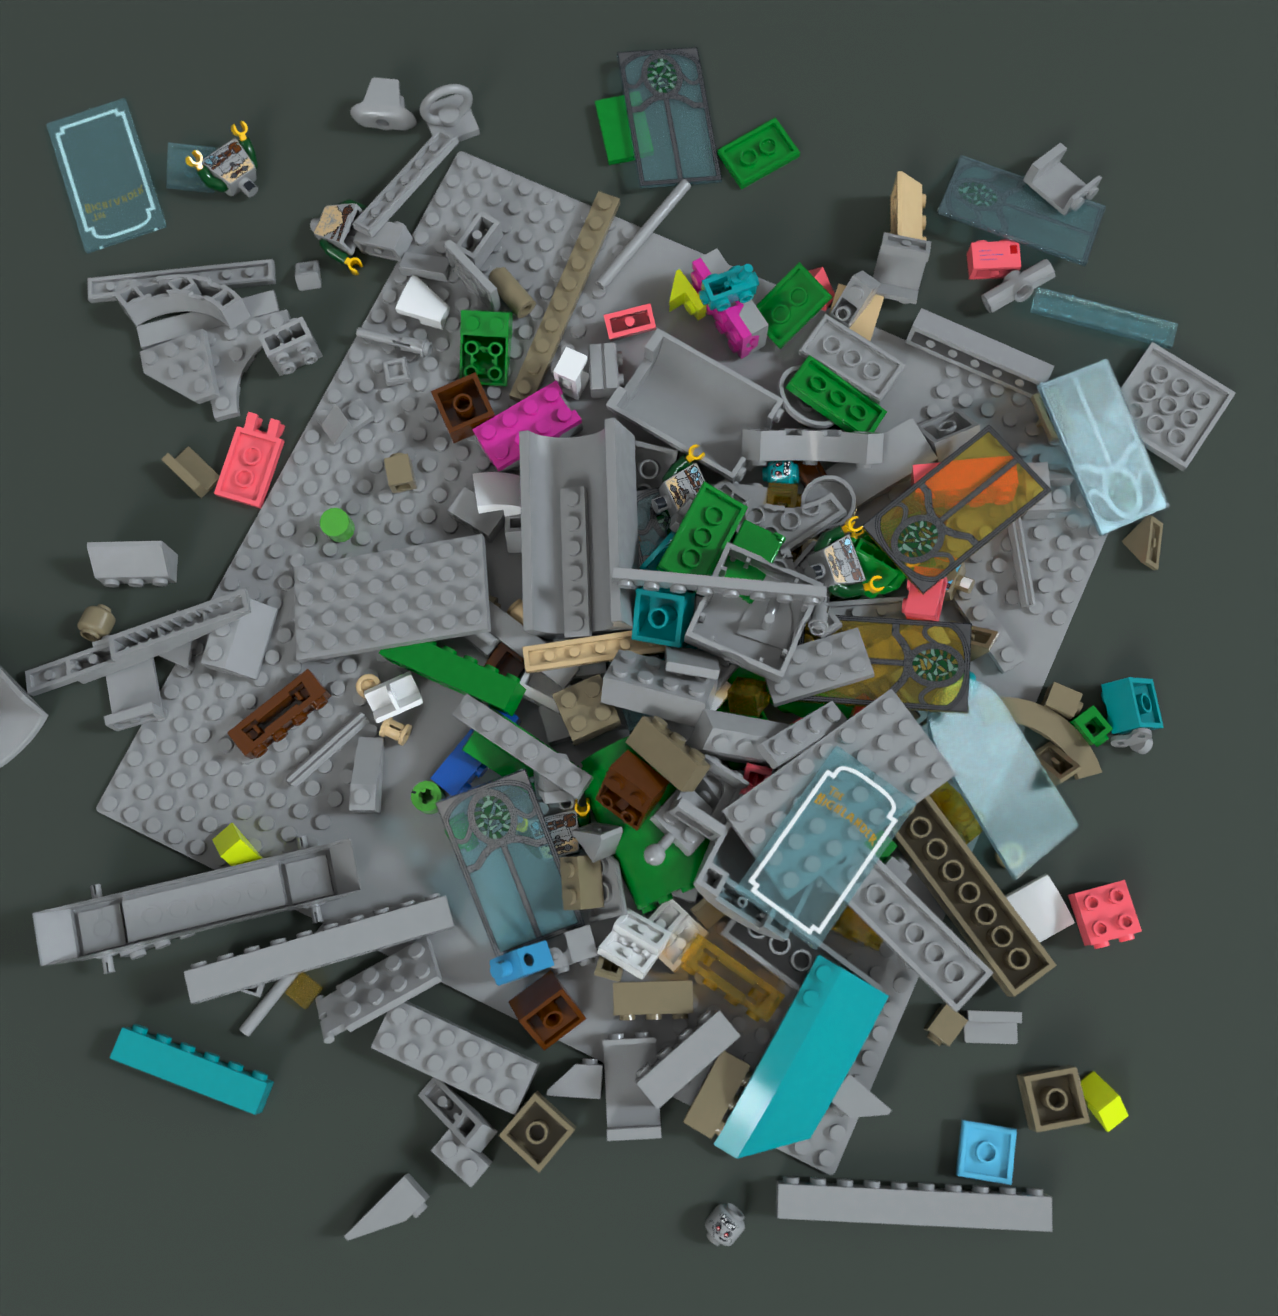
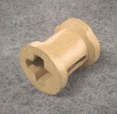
[379,717,412,746]

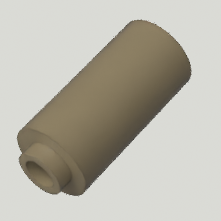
[489,267,536,318]

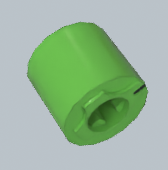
[320,508,355,543]
[411,781,445,814]

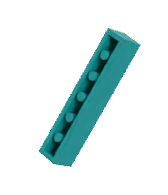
[110,1024,274,1115]

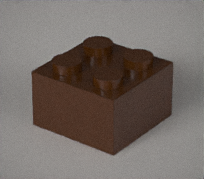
[431,372,495,443]

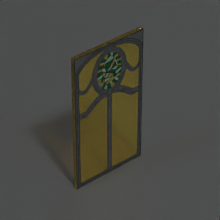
[862,425,1052,595]
[794,615,973,714]

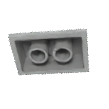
[87,541,178,588]
[201,592,278,680]

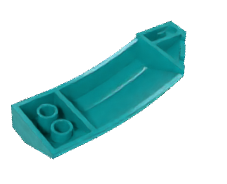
[713,955,889,1159]

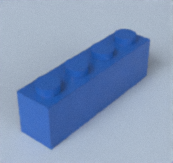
[430,709,521,797]

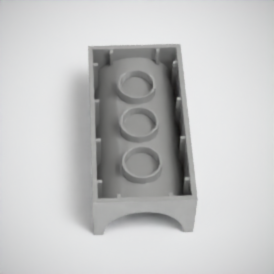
[519,418,640,640]

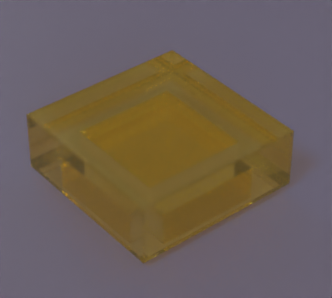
[285,972,323,1009]

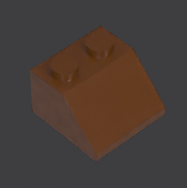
[508,970,587,1051]

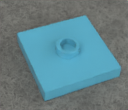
[956,1120,1017,1185]

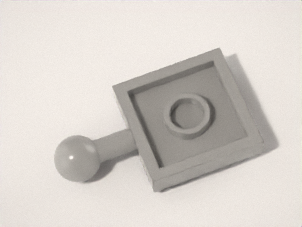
[644,789,713,866]

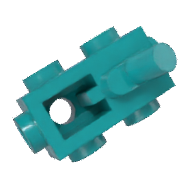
[699,264,759,312]

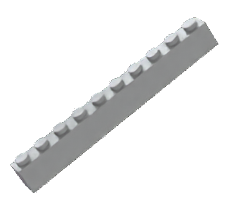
[184,893,455,1004]
[776,1176,1052,1232]

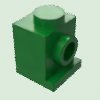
[1069,705,1113,747]

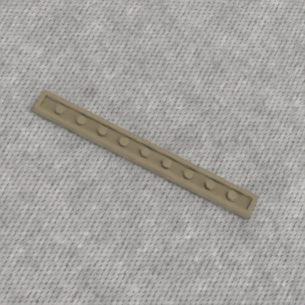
[509,191,620,402]

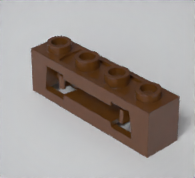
[227,669,331,759]

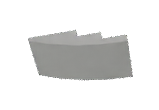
[825,418,938,509]

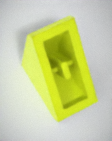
[212,823,263,866]
[1080,1071,1129,1132]

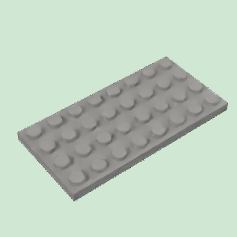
[294,534,491,663]
[721,688,956,900]

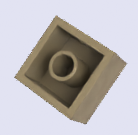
[552,674,621,746]
[1017,1065,1090,1132]
[499,1091,577,1173]

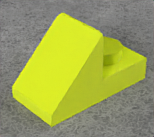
[669,269,707,321]

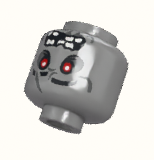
[705,1203,745,1246]

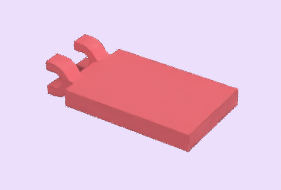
[214,412,285,509]

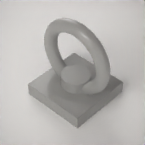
[420,84,480,142]

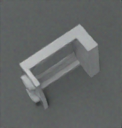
[668,754,749,841]

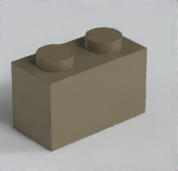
[560,855,604,910]

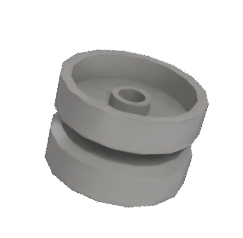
[801,475,857,534]

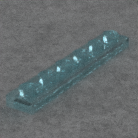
[1030,287,1178,349]

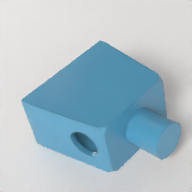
[489,940,555,986]

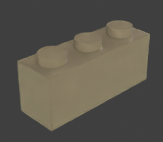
[626,716,711,792]
[613,981,694,1020]
[683,1050,752,1139]

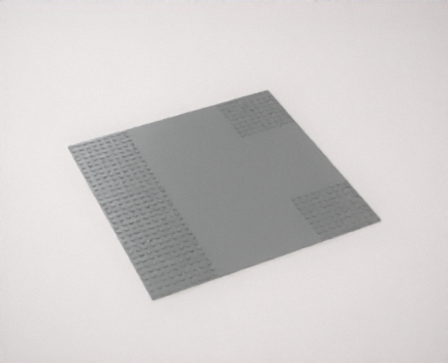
[96,151,1145,1175]

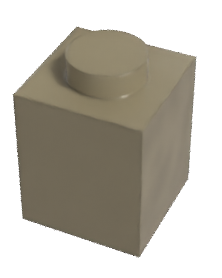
[384,453,417,494]
[1041,682,1083,721]
[923,1003,968,1047]

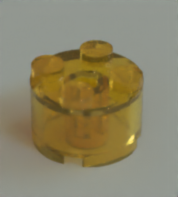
[830,901,883,951]

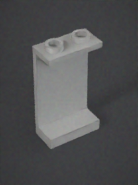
[92,628,164,731]
[603,1032,661,1141]

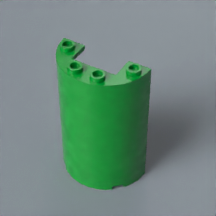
[577,736,710,914]

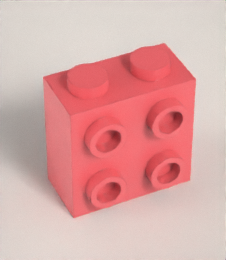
[1068,880,1142,949]

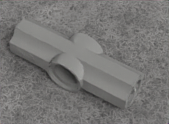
[981,259,1055,313]

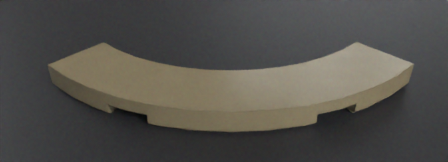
[975,697,1102,780]

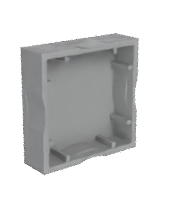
[684,542,824,684]

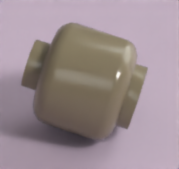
[77,604,116,642]

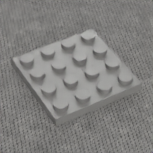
[1100,342,1236,471]

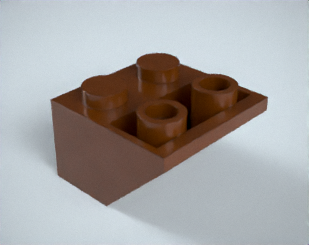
[595,750,670,831]

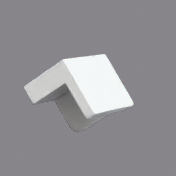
[364,671,423,723]

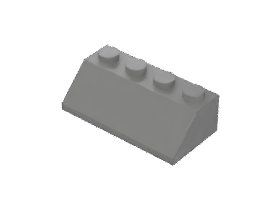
[687,709,803,769]

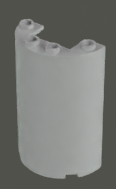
[606,328,785,482]

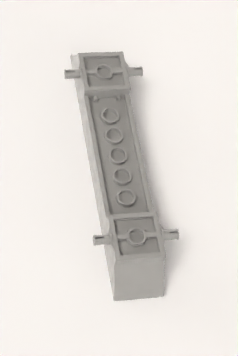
[32,835,361,974]

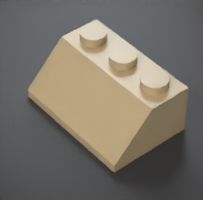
[890,171,926,240]

